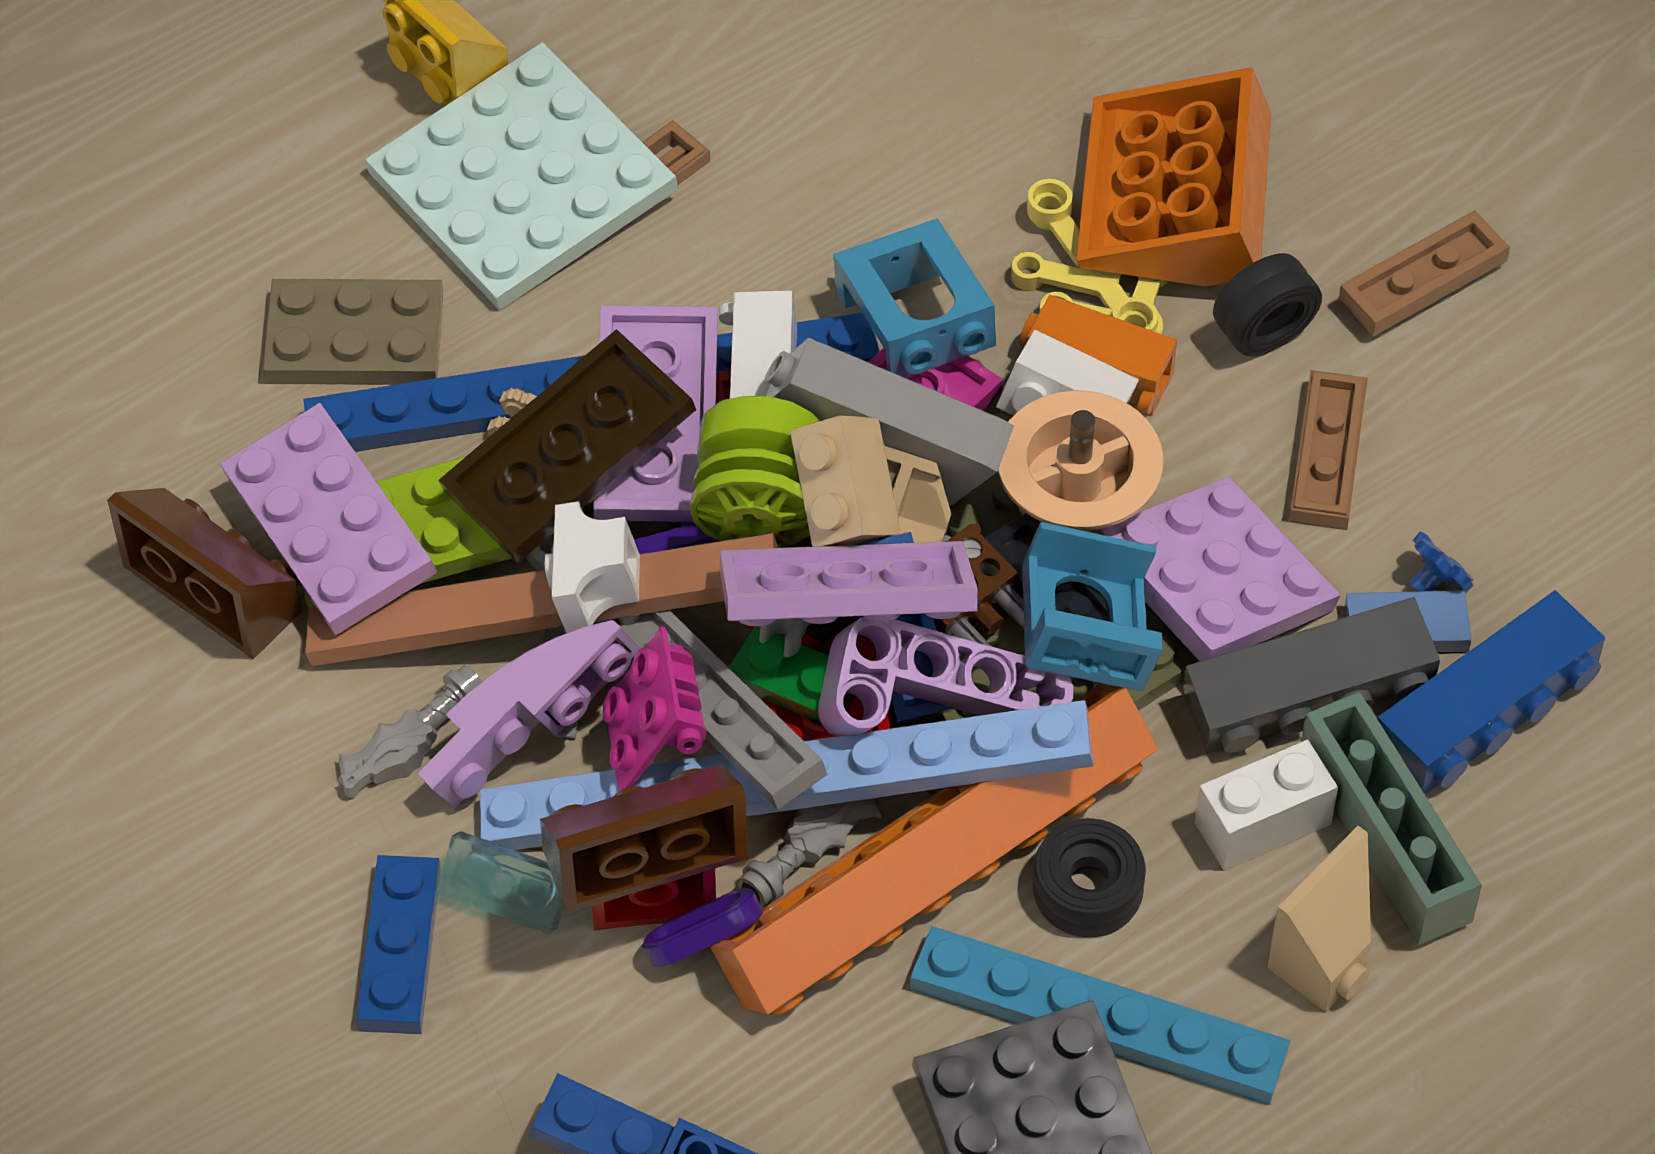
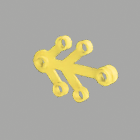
[1011,179,1168,334]

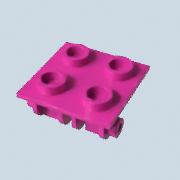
[603,626,707,792]

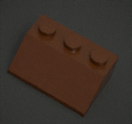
[107,488,302,659]
[540,765,748,913]

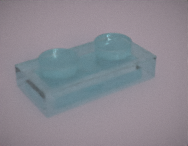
[436,831,563,934]

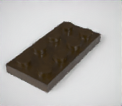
[438,329,696,563]

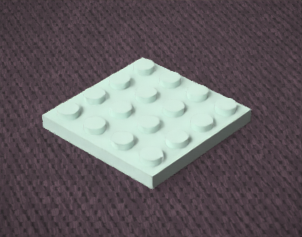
[365,42,678,311]

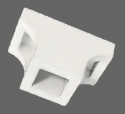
[545,501,640,633]

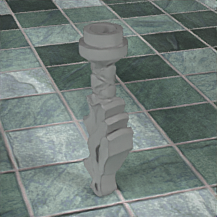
[337,665,482,799]
[737,798,881,907]

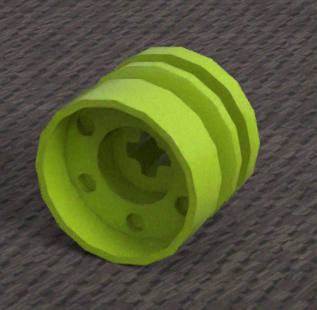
[690,396,820,548]

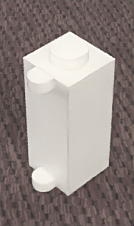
[719,291,797,399]

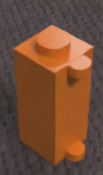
[1020,294,1177,416]

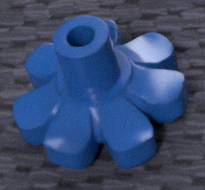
[1409,531,1473,593]

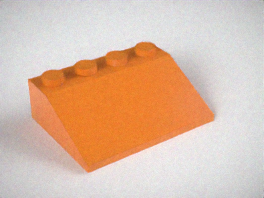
[1076,67,1272,286]

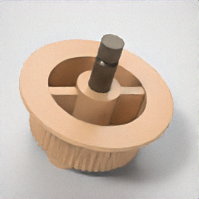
[998,390,1164,534]

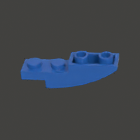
[528,1073,758,1154]

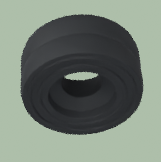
[1213,253,1322,356]
[1033,818,1146,937]

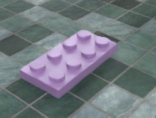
[594,305,718,522]
[220,403,437,636]
[720,541,977,626]

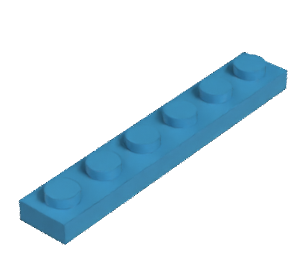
[910,926,1290,1105]

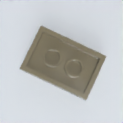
[263,279,443,385]

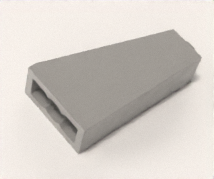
[765,338,1014,507]

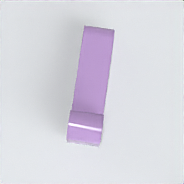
[818,617,1073,737]

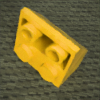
[382,0,509,105]

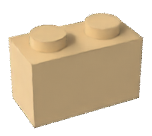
[790,415,901,547]

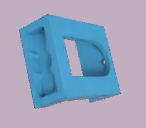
[833,218,996,378]
[1022,522,1163,691]

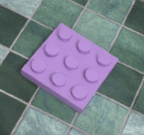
[1097,477,1341,662]

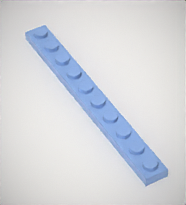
[480,700,1094,854]

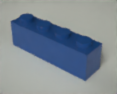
[1377,590,1605,794]

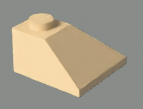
[1267,826,1371,1013]

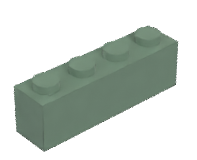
[1301,692,1482,945]

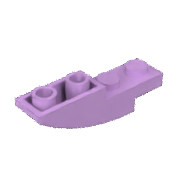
[417,620,641,808]

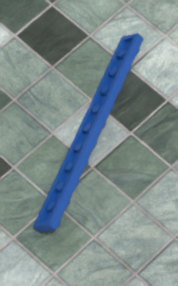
[303,312,879,452]

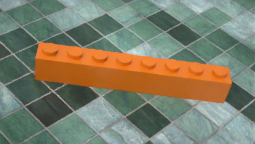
[710,685,1159,1016]

